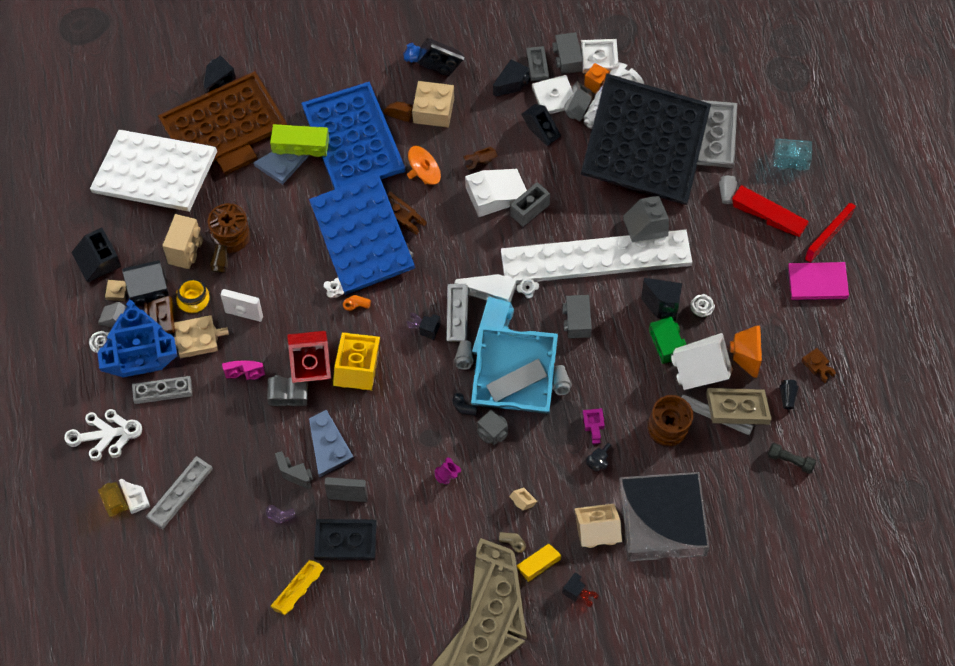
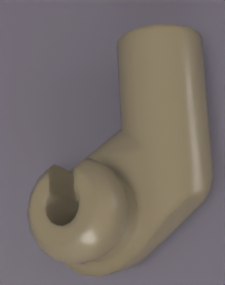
[499,532,526,553]

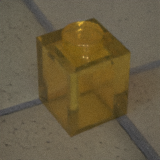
[98,482,128,517]

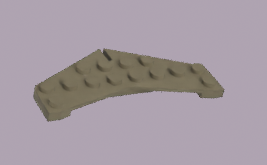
[432,538,527,666]

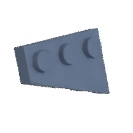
[254,152,309,185]
[309,410,354,477]

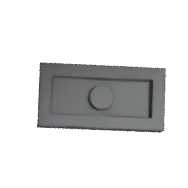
[526,46,549,81]

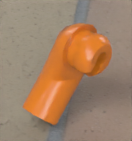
[343,295,371,311]

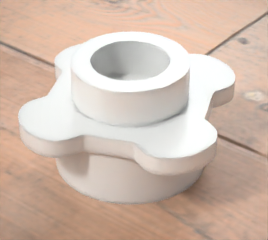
[517,276,539,299]
[324,278,344,298]

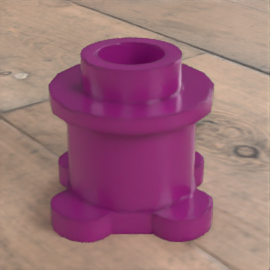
[434,458,461,484]

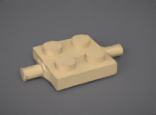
[174,315,229,358]

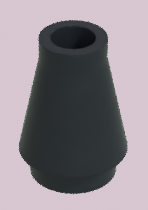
[779,380,799,410]

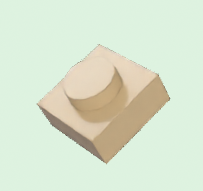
[105,280,127,301]
[509,488,537,510]

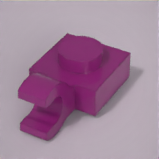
[583,408,605,445]

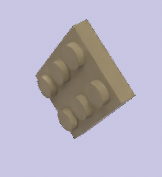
[706,388,771,425]

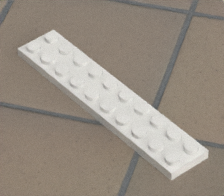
[501,230,692,284]

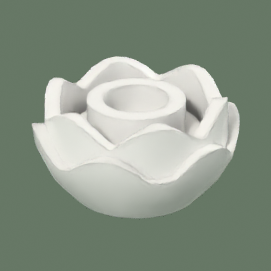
[691,294,715,317]
[89,331,109,353]

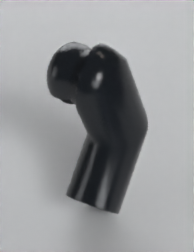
[452,393,477,416]

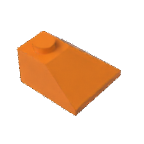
[729,326,762,378]

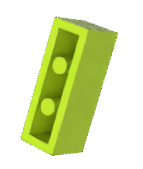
[270,124,329,157]

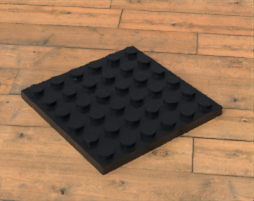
[580,73,711,205]

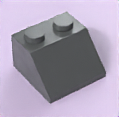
[623,196,669,242]

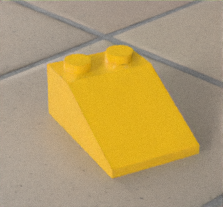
[333,333,380,390]

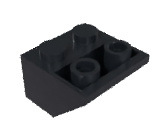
[417,38,464,76]
[71,227,121,283]

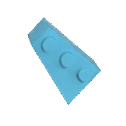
[472,296,514,355]

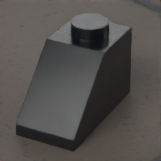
[204,55,236,94]
[493,59,531,97]
[521,104,561,146]

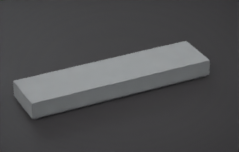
[146,456,213,530]

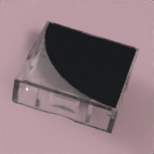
[618,472,709,561]

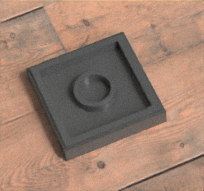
[325,477,368,502]

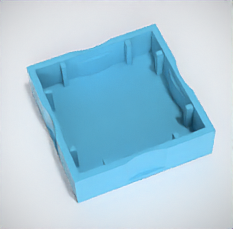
[471,325,558,414]

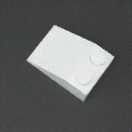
[465,169,527,217]

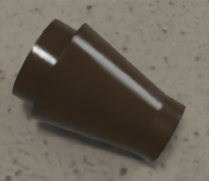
[210,245,228,273]

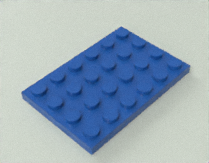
[301,82,405,190]
[309,173,415,295]

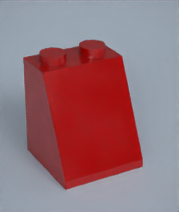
[287,331,331,383]

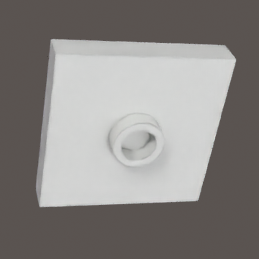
[581,39,618,73]
[532,75,573,114]
[221,289,263,322]

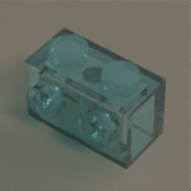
[773,138,812,170]

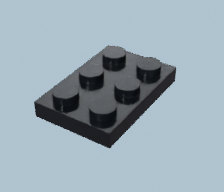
[314,519,377,560]

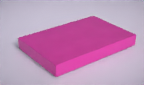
[788,262,849,300]

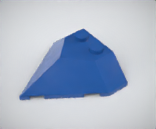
[98,299,177,377]

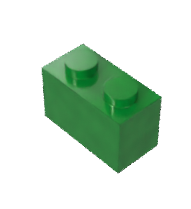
[649,317,686,364]

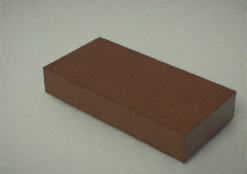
[216,144,257,175]

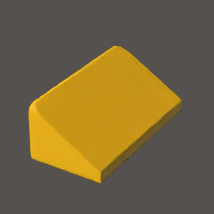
[516,544,561,582]

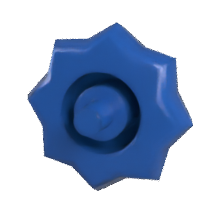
[403,43,420,62]

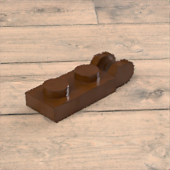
[387,191,427,235]

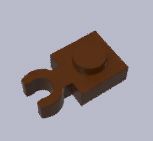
[801,348,836,383]

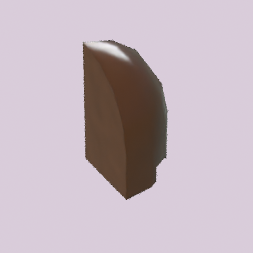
[383,102,413,122]

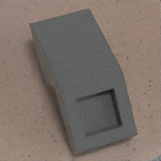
[565,81,592,121]
[275,451,313,489]

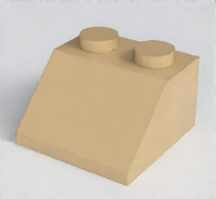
[575,504,622,548]

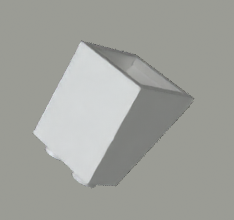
[671,333,733,390]

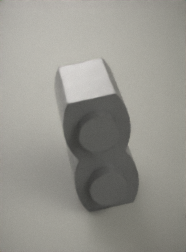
[267,375,308,406]

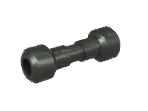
[767,443,816,474]

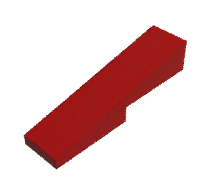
[732,185,809,237]

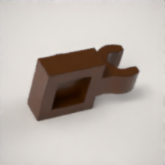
[463,146,497,170]

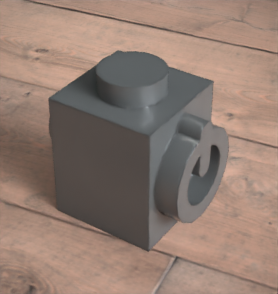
[476,410,508,445]

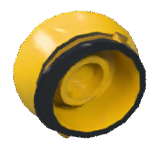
[176,279,209,313]

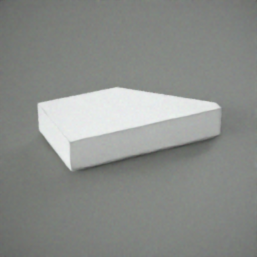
[119,479,150,514]

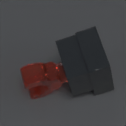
[562,572,599,607]

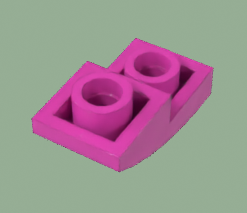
[222,361,265,380]

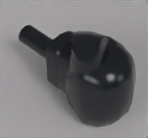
[586,443,611,472]

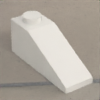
[455,274,516,302]

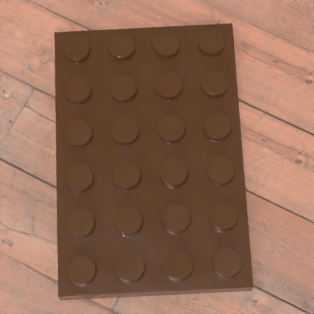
[158,71,287,163]

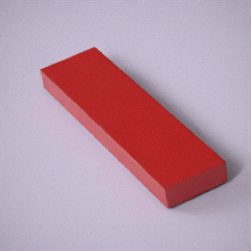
[805,203,856,263]

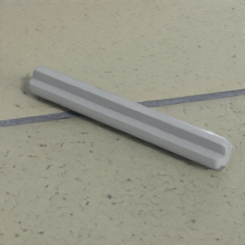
[681,395,753,435]

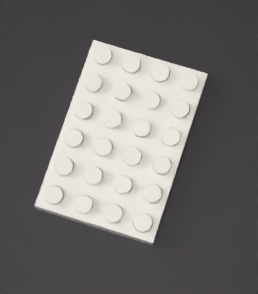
[90,130,217,212]

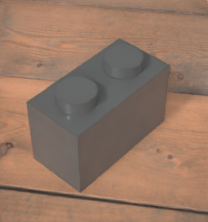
[552,32,583,74]
[510,182,550,227]
[562,295,592,338]

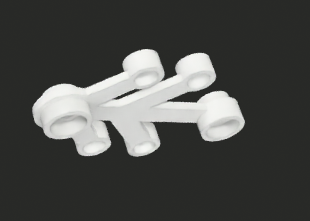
[64,409,142,461]

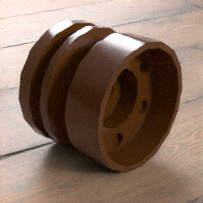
[208,203,251,253]
[647,395,693,446]

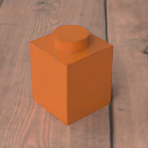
[584,63,610,94]

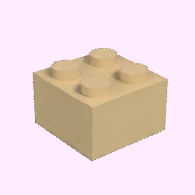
[412,81,454,127]
[163,214,203,269]

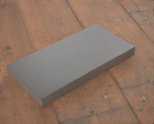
[697,100,737,168]

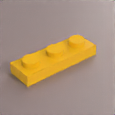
[271,560,324,615]

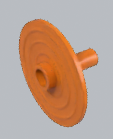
[407,146,441,185]

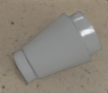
[719,176,737,204]
[454,340,473,370]
[552,365,572,395]

